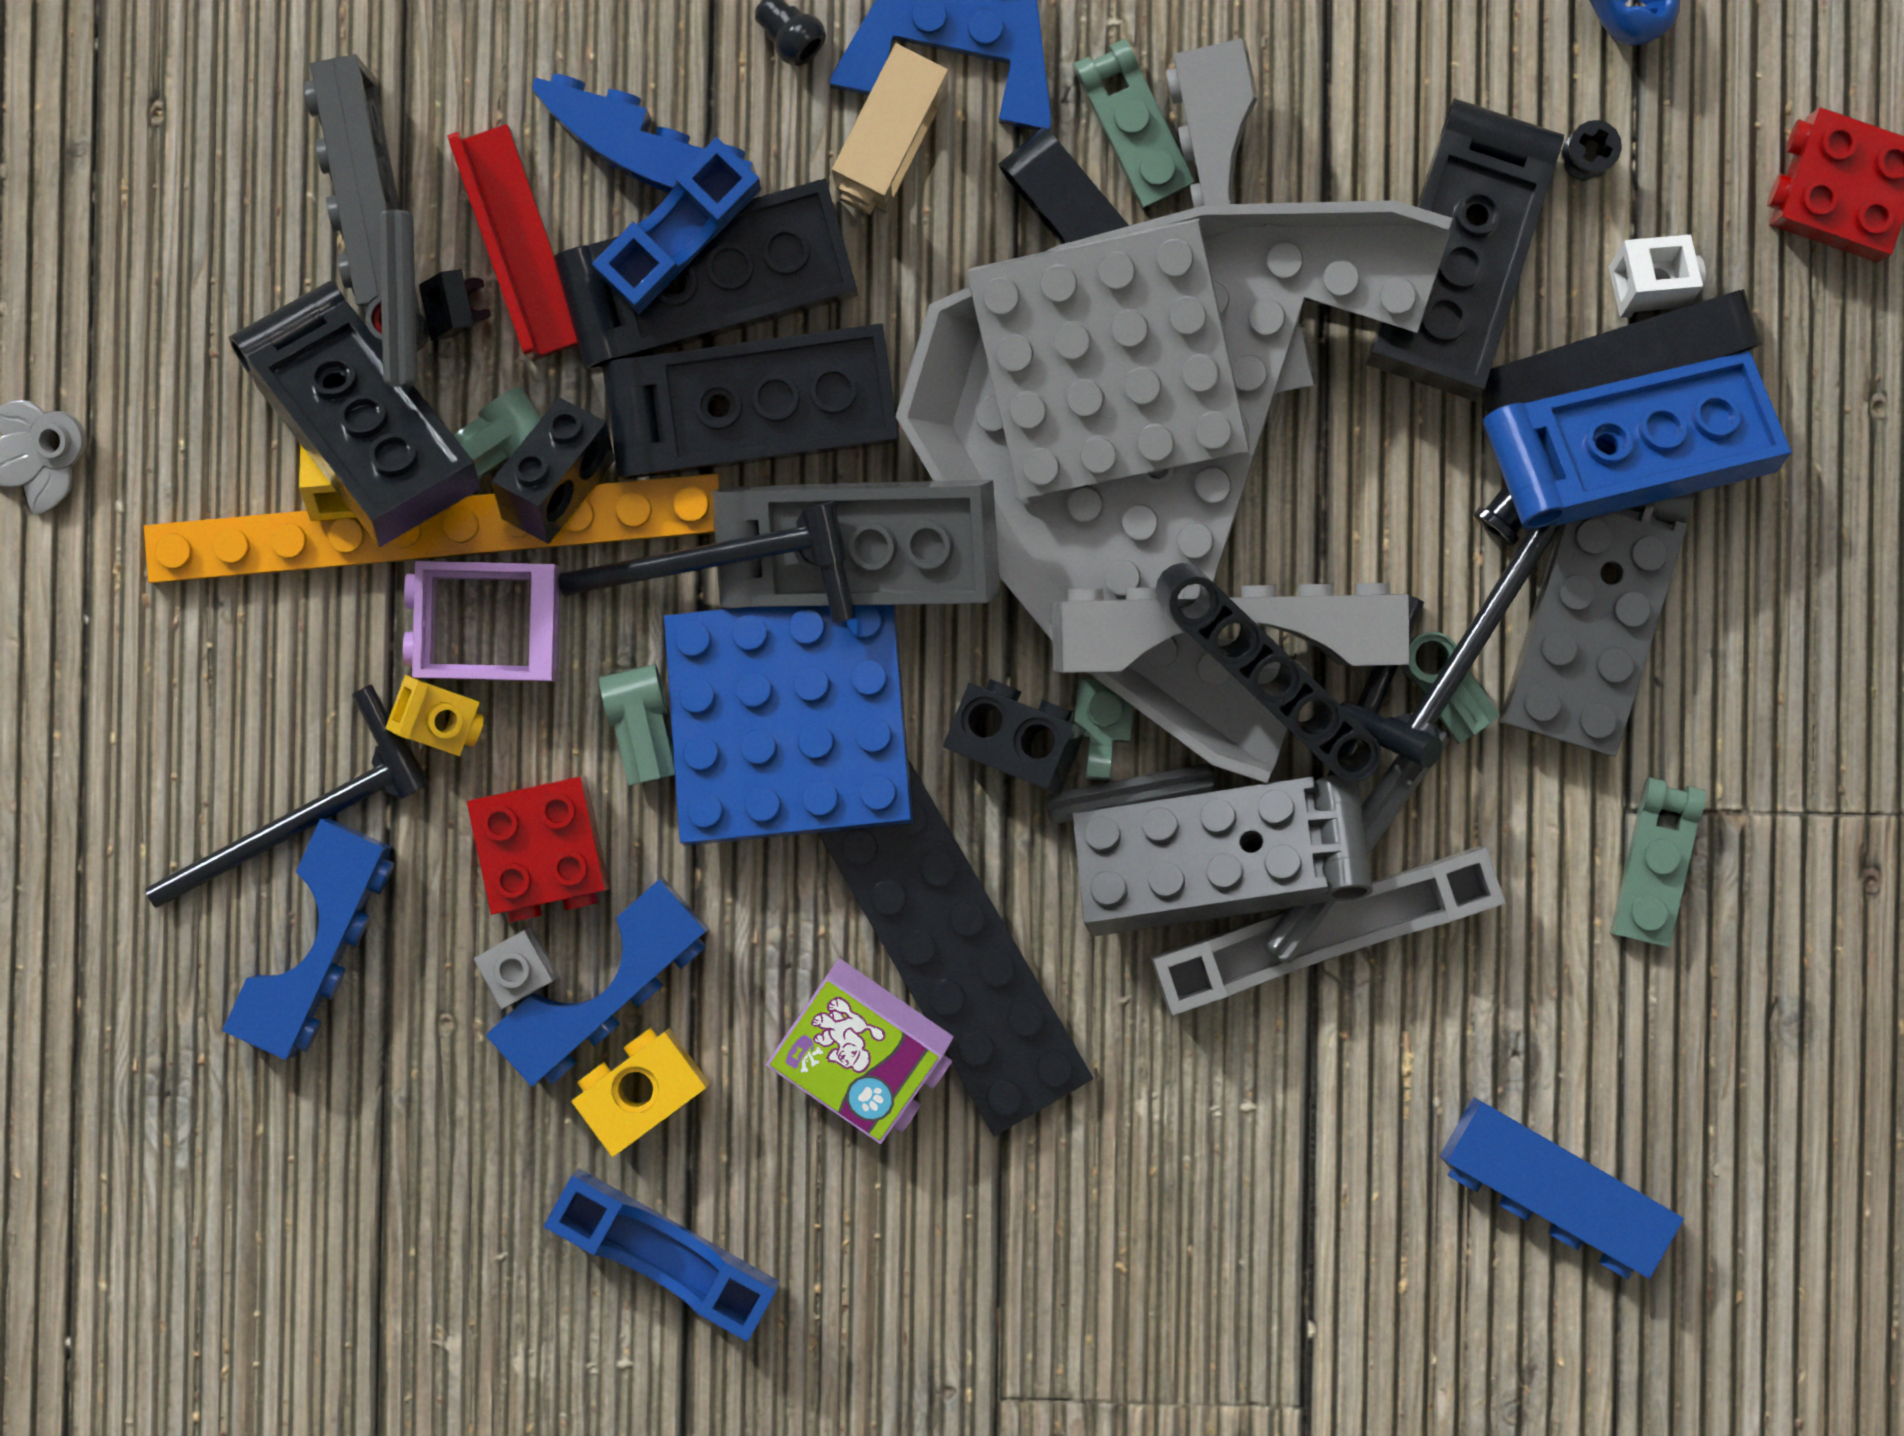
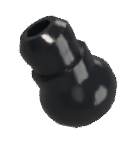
[755,0,826,66]

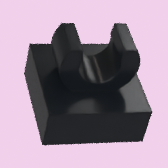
[419,269,491,341]

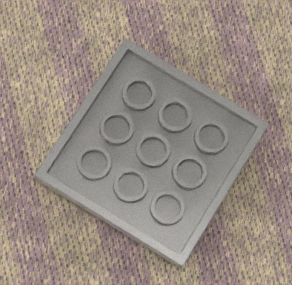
[966,218,1250,499]

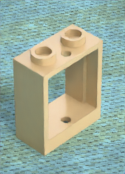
[832,43,948,215]

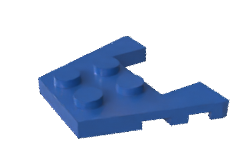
[830,0,1051,131]

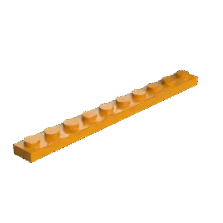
[143,473,720,584]

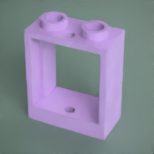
[403,561,561,682]

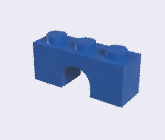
[592,136,761,314]

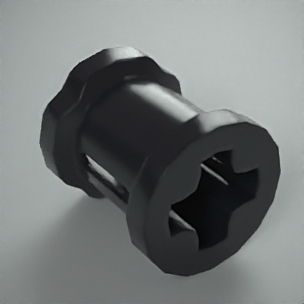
[1560,120,1622,181]
[1473,484,1522,547]

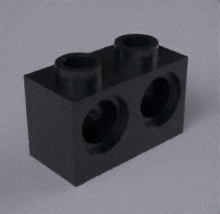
[491,397,615,544]
[943,679,1086,795]

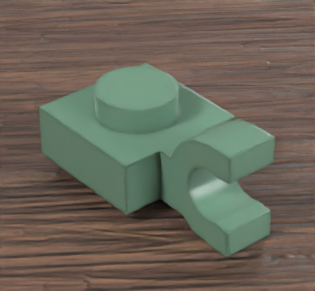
[1073,678,1134,781]

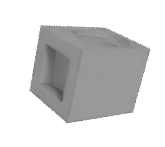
[473,927,560,1009]

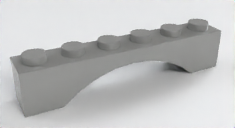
[1166,38,1317,393]
[1052,583,1410,673]
[1150,846,1506,1016]

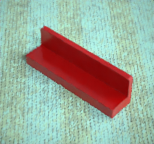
[447,124,578,362]

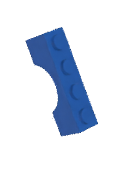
[222,818,394,1060]
[486,878,709,1087]
[543,1168,780,1342]

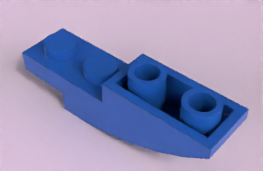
[532,73,755,194]

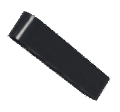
[998,127,1129,245]
[1481,289,1762,415]
[1155,563,1382,783]

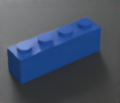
[1440,1096,1684,1280]

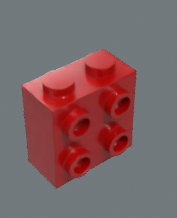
[1767,107,1904,263]
[466,776,610,923]

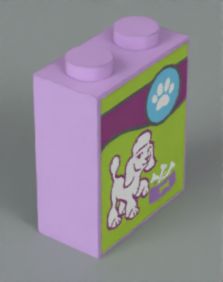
[766,958,954,1144]

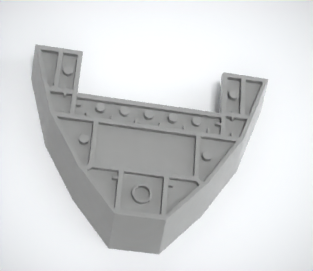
[895,200,1455,783]

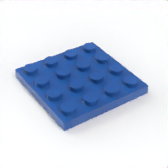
[664,605,913,846]

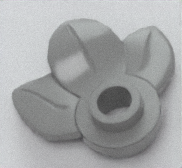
[0,400,87,514]

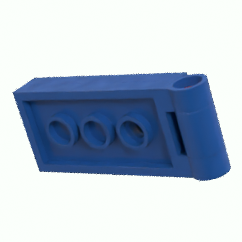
[1483,351,1792,529]

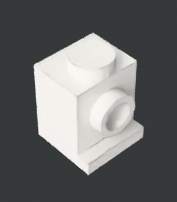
[1608,235,1706,318]

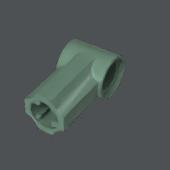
[453,386,542,480]
[1400,632,1501,744]
[599,664,675,786]

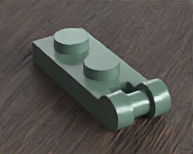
[1073,39,1195,211]
[1610,777,1706,947]

